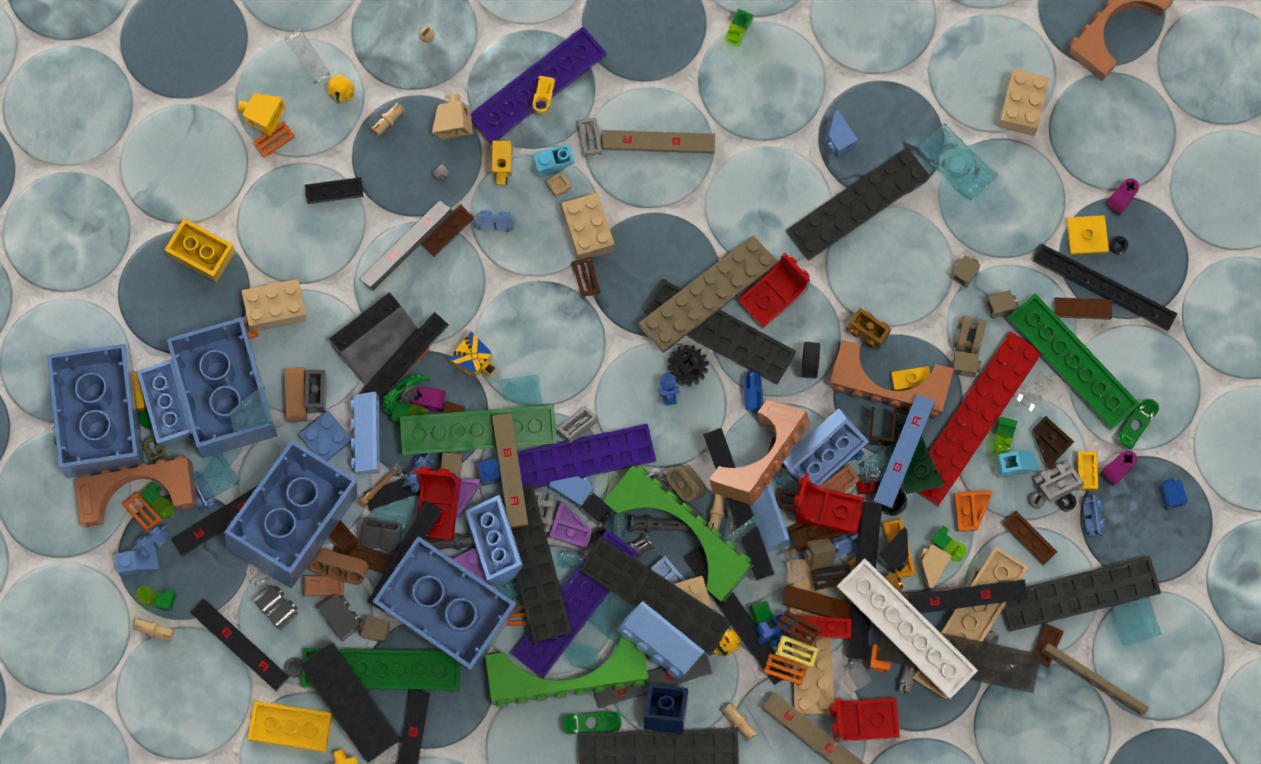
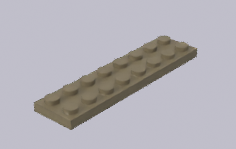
[638,235,778,353]

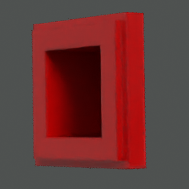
[857,472,880,495]

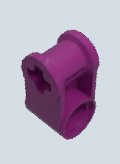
[1105,178,1139,215]
[409,387,446,412]
[1100,450,1137,486]

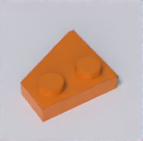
[954,490,992,532]

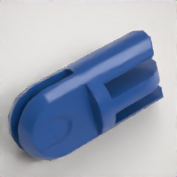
[744,371,763,414]

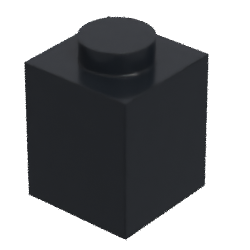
[581,493,611,526]

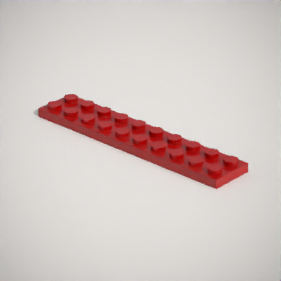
[916,332,1041,507]

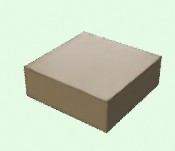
[546,171,572,198]

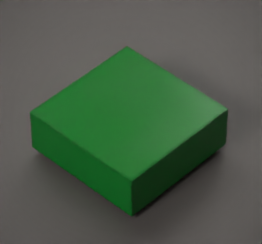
[749,601,774,625]

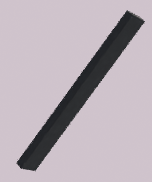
[1033,244,1178,331]
[703,428,775,581]
[846,502,882,660]
[685,547,791,686]

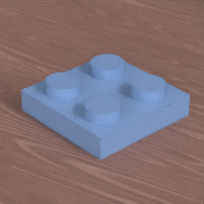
[298,411,352,461]

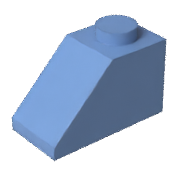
[827,110,858,157]
[549,476,594,509]
[115,550,160,578]

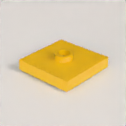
[1066,215,1109,255]

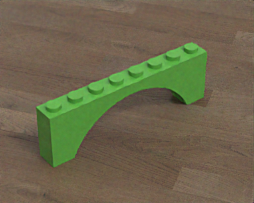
[604,465,754,602]
[485,636,648,707]

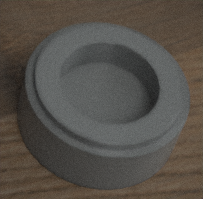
[284,657,302,678]

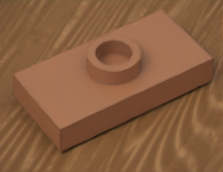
[819,464,861,493]
[304,576,344,597]

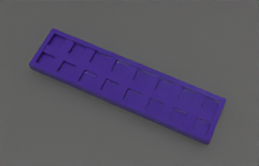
[497,424,656,489]

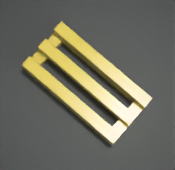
[775,636,819,668]

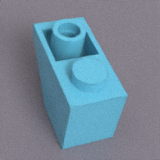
[533,144,575,178]
[996,451,1038,478]

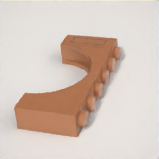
[1068,0,1174,81]
[830,340,954,417]
[709,399,810,505]
[75,456,198,528]

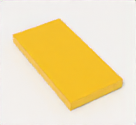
[247,701,333,753]

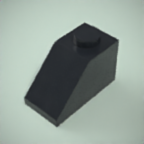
[877,527,908,573]

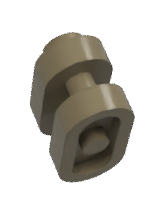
[953,315,987,354]
[667,464,706,502]

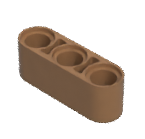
[285,367,307,422]
[309,548,369,585]

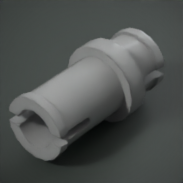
[898,662,917,694]

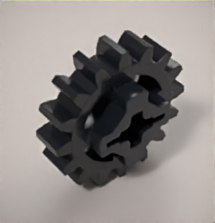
[667,345,709,387]

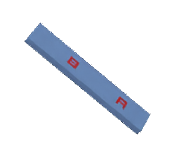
[874,394,935,509]

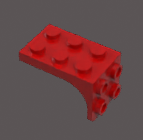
[737,253,810,329]
[413,467,462,541]
[793,472,865,535]
[830,698,900,743]

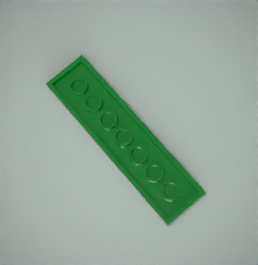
[1007,293,1140,430]
[400,405,557,455]
[301,648,461,691]

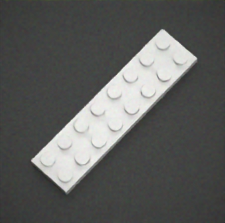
[837,559,978,699]

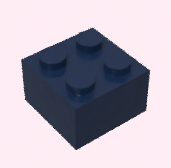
[644,684,689,734]

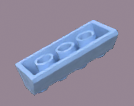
[137,359,193,447]
[351,392,380,474]
[783,408,869,486]
[750,484,790,553]
[465,495,523,585]
[618,601,704,679]

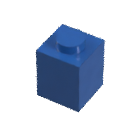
[478,459,502,486]
[1159,478,1188,510]

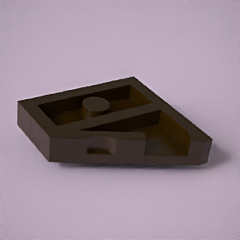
[1032,416,1074,469]

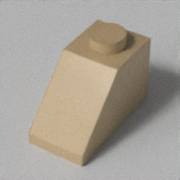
[920,544,952,592]

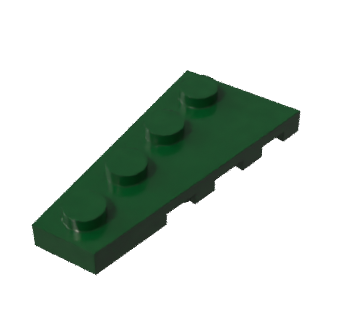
[895,419,944,494]

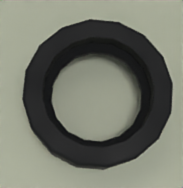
[801,342,820,379]

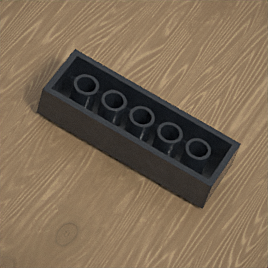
[300,642,402,763]

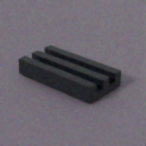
[811,564,851,591]

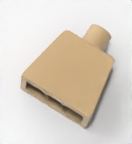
[432,94,473,140]

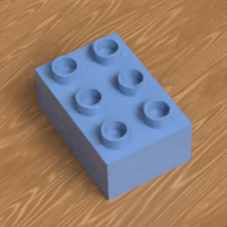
[167,317,278,458]
[47,344,144,478]
[224,440,357,589]
[373,536,519,671]

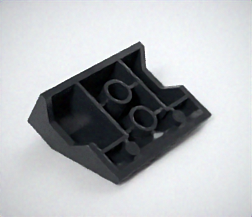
[329,292,418,386]

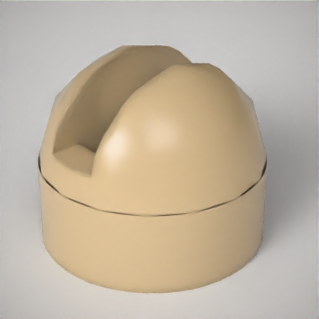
[419,26,435,43]

